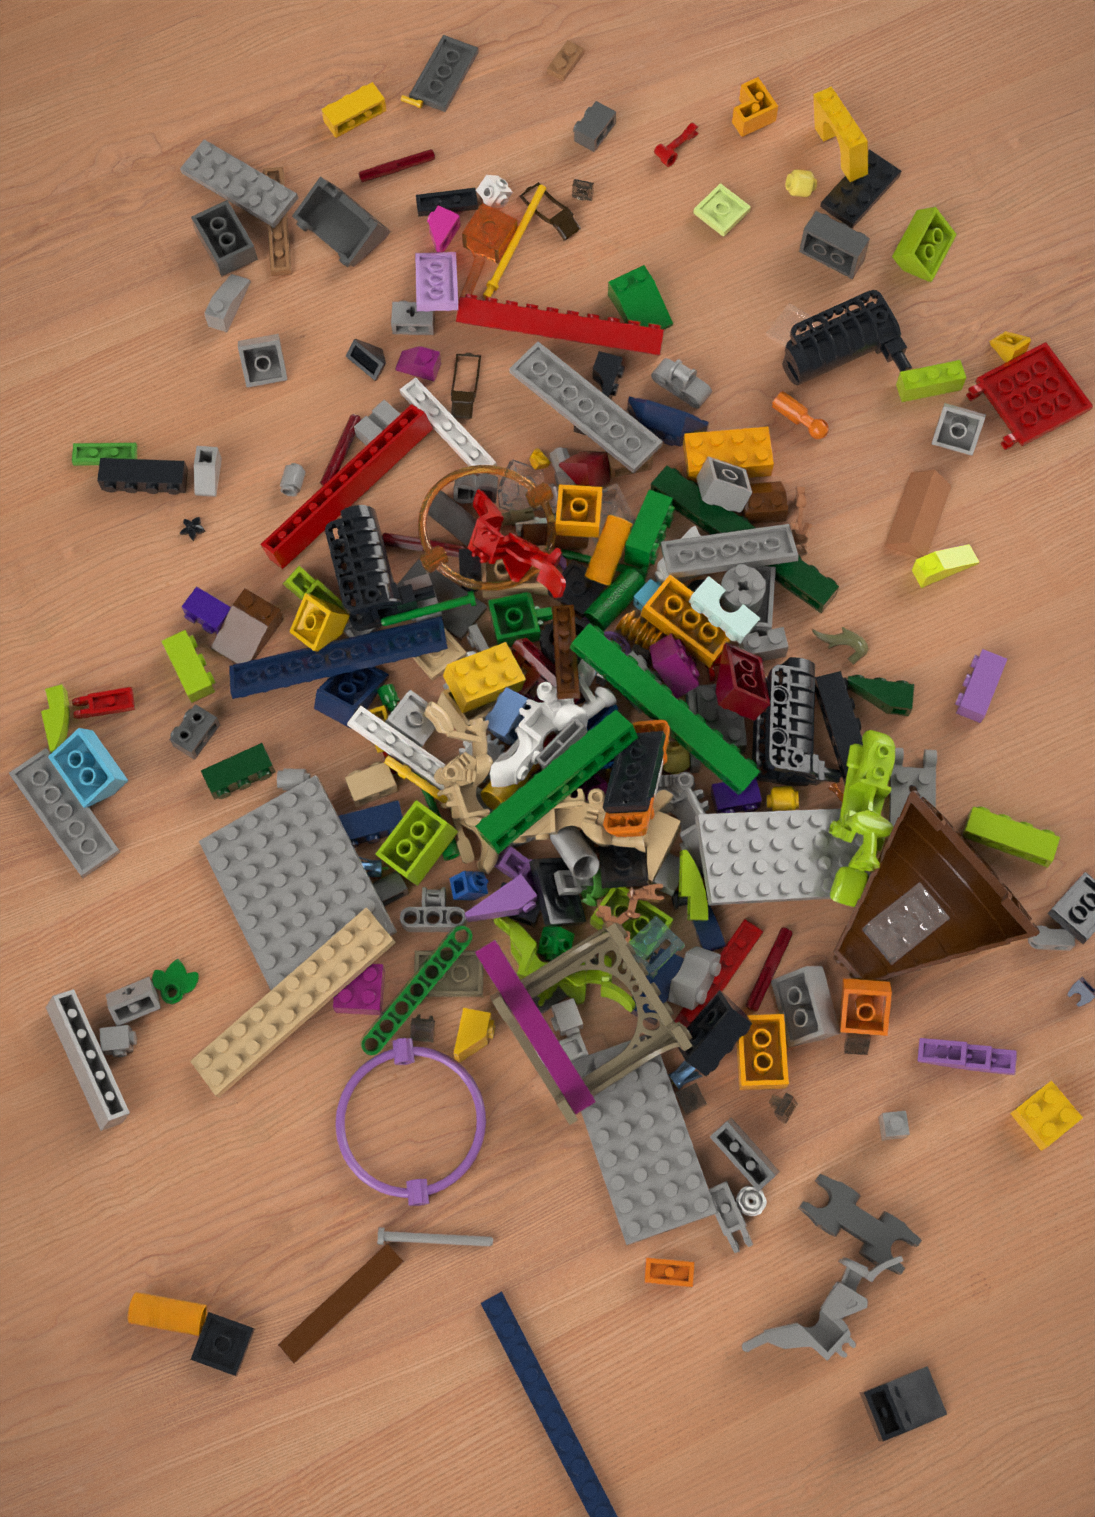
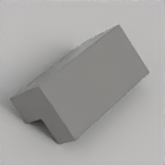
[535,718,588,770]

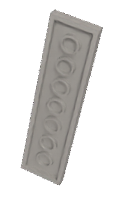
[509,342,663,473]

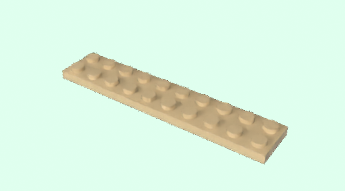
[190,907,396,1097]

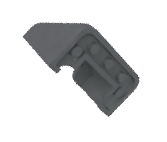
[292,176,391,268]

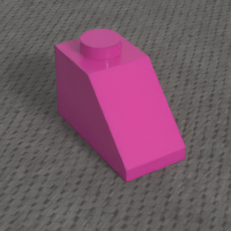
[427,205,460,252]

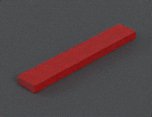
[674,919,763,1028]

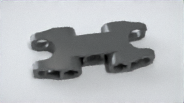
[798,1174,922,1275]

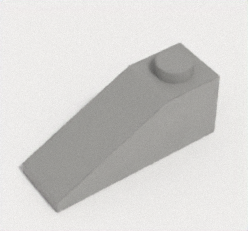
[204,274,251,332]

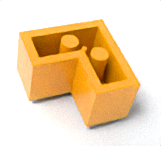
[732,77,778,137]

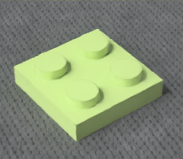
[693,183,751,237]

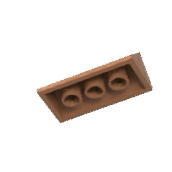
[884,470,951,558]

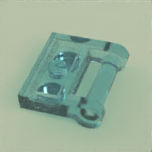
[629,916,685,979]

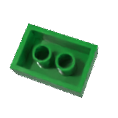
[624,490,675,569]

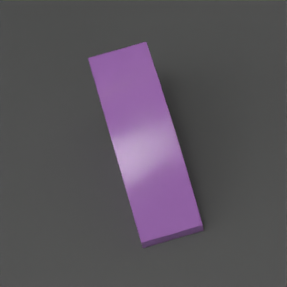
[494,846,536,890]

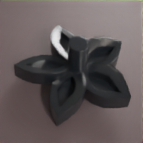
[180,517,205,542]

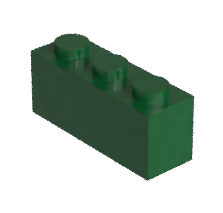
[201,743,275,800]

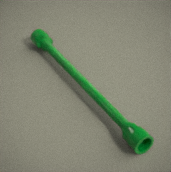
[377,684,460,861]

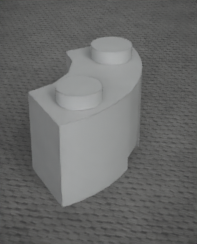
[668,946,721,1010]

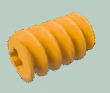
[615,610,663,656]

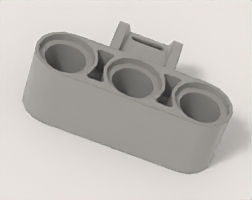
[651,358,712,409]
[400,887,467,932]

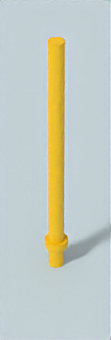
[483,185,546,299]

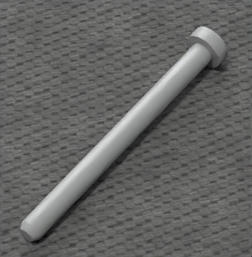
[377,1227,493,1246]

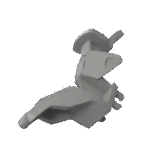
[742,1256,903,1361]

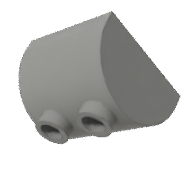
[932,403,986,456]

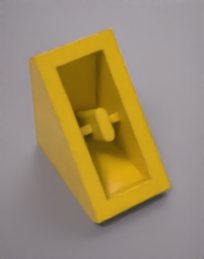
[989,331,1031,363]

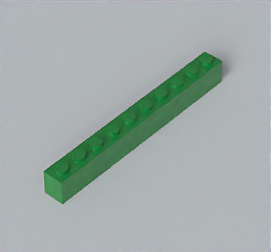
[570,623,760,795]

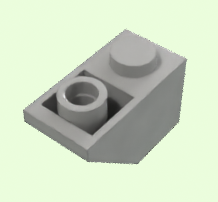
[194,446,222,497]

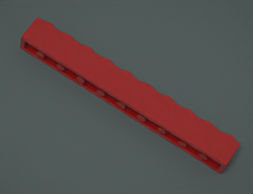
[456,294,665,356]
[260,404,433,569]

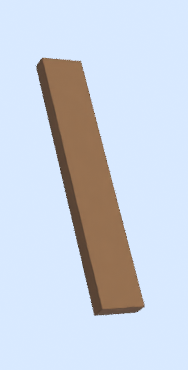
[263,167,292,276]

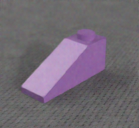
[465,874,537,923]

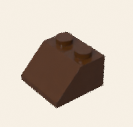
[742,481,789,524]

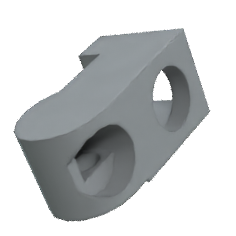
[1028,925,1075,951]

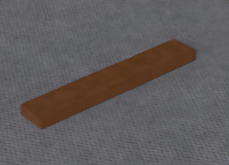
[552,605,580,700]
[278,1243,404,1364]

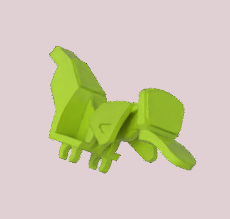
[493,916,635,1012]

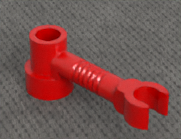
[654,123,699,167]

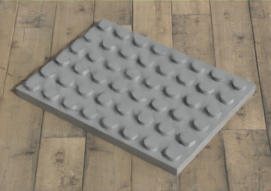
[199,775,397,990]

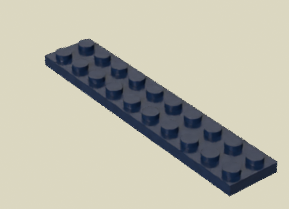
[229,616,448,699]

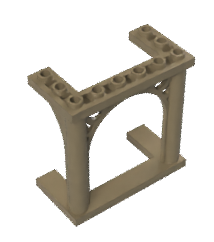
[490,920,692,1125]

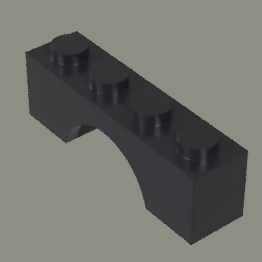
[574,351,625,435]

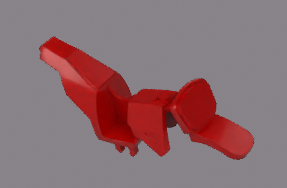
[467,489,566,598]

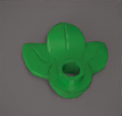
[152,959,199,1004]

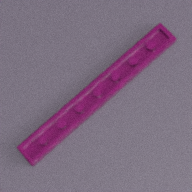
[475,940,596,1114]

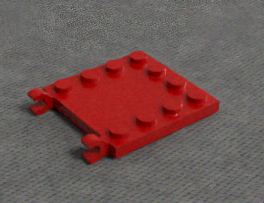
[966,342,1093,450]

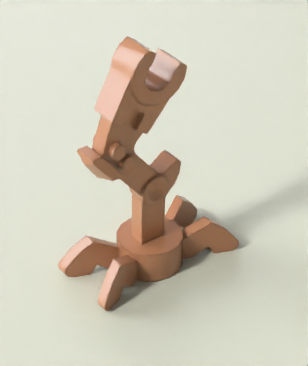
[792,486,813,553]
[595,883,664,943]

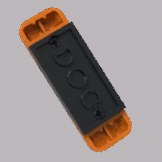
[603,720,670,837]

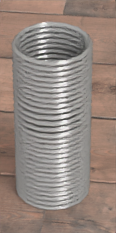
[550,826,600,880]

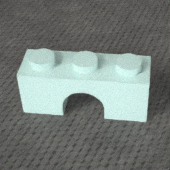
[689,576,760,644]

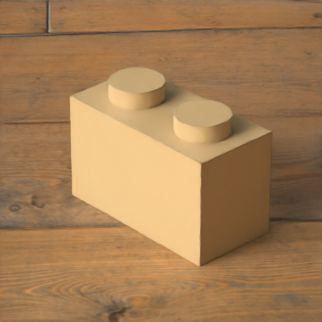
[345,762,398,808]

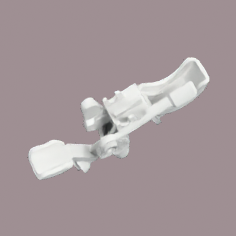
[490,659,617,787]

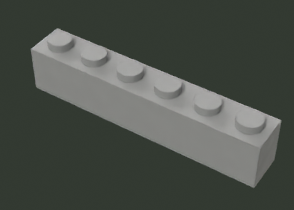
[46,989,130,1131]

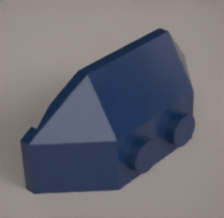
[627,396,709,447]

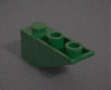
[847,675,915,716]

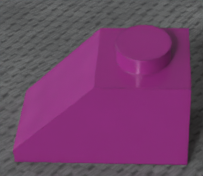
[395,346,441,382]

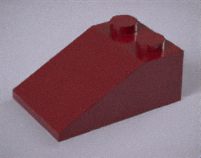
[716,642,770,721]

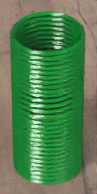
[584,567,646,631]

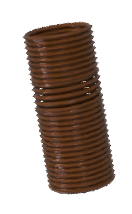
[521,522,589,550]

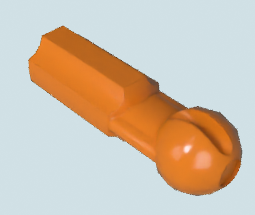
[772,391,829,439]

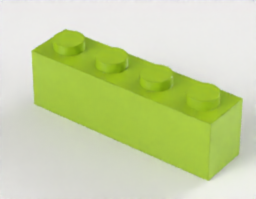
[962,806,1060,868]

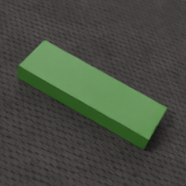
[72,443,138,466]

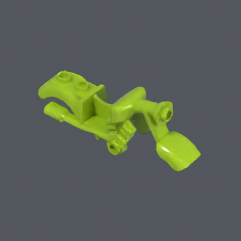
[829,730,895,907]

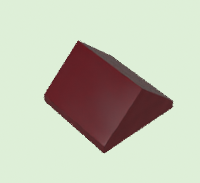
[558,451,610,487]

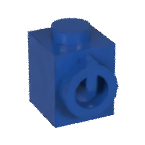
[449,871,489,901]

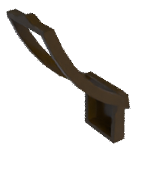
[519,182,581,241]
[451,353,481,419]

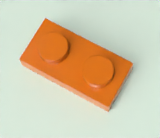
[644,1258,695,1288]

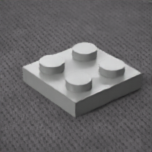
[385,690,436,747]

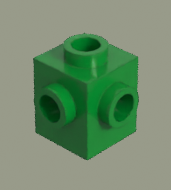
[537,927,575,962]

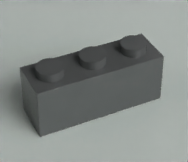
[710,1118,780,1192]

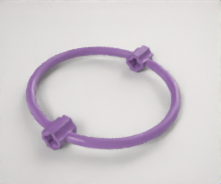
[336,1038,486,1206]

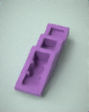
[918,1038,1017,1075]

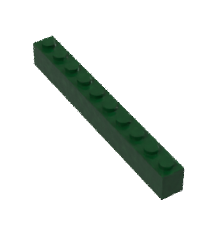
[650,465,839,614]

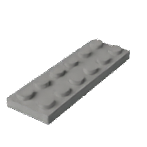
[180,140,299,228]
[661,524,798,578]
[9,748,120,878]

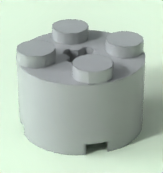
[720,564,766,613]

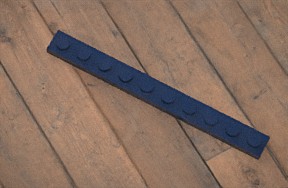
[481,1291,618,1517]

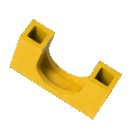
[813,86,868,182]

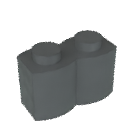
[453,473,498,504]

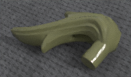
[812,627,869,665]

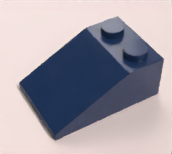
[314,667,389,729]

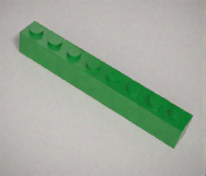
[475,710,638,854]

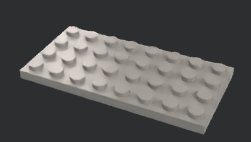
[695,809,874,905]
[571,1035,717,1245]

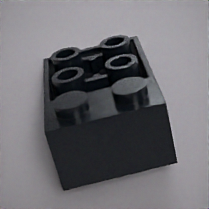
[860,1366,947,1441]

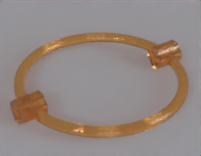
[418,465,556,591]

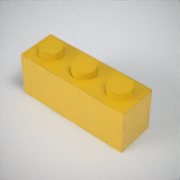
[321,82,386,138]

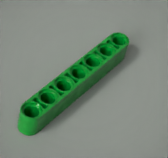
[360,925,473,1055]

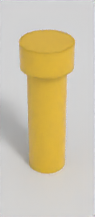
[401,95,423,109]

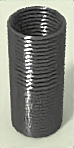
[424,490,477,547]

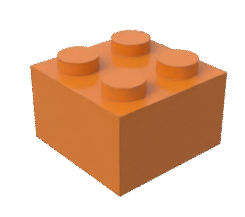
[839,978,892,1036]

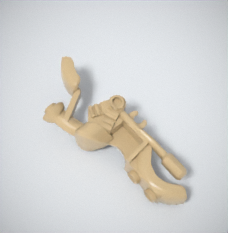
[424,701,501,875]
[513,788,674,853]

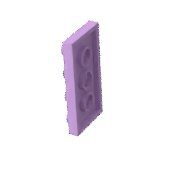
[415,252,458,312]

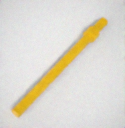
[384,755,448,804]

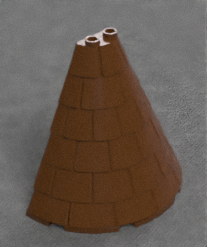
[833,790,1040,981]

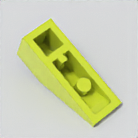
[912,544,979,588]

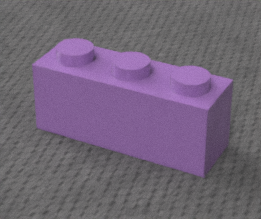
[955,649,1007,723]

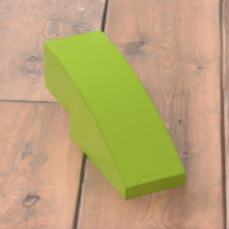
[282,566,346,612]
[41,684,70,753]
[678,850,708,921]

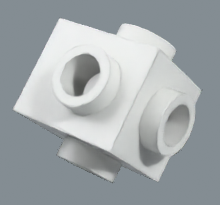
[476,175,513,208]

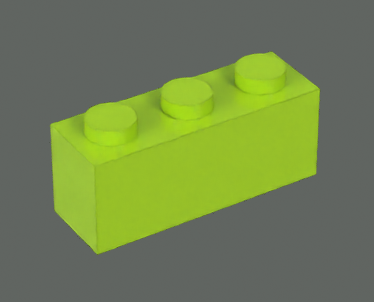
[896,360,966,402]
[161,630,216,703]

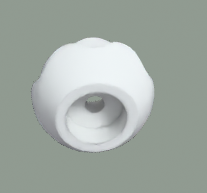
[736,1186,767,1216]

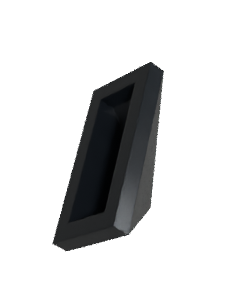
[346,339,386,381]

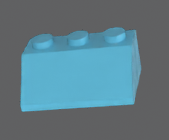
[48,728,129,808]

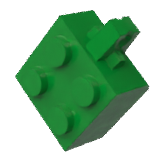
[488,592,553,647]

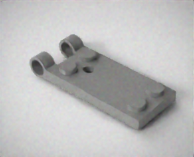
[889,748,937,827]

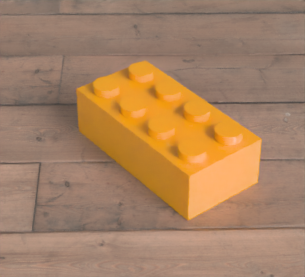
[683,426,774,483]
[640,575,731,668]

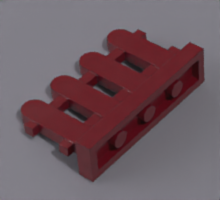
[511,638,585,705]

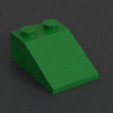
[608,265,673,330]

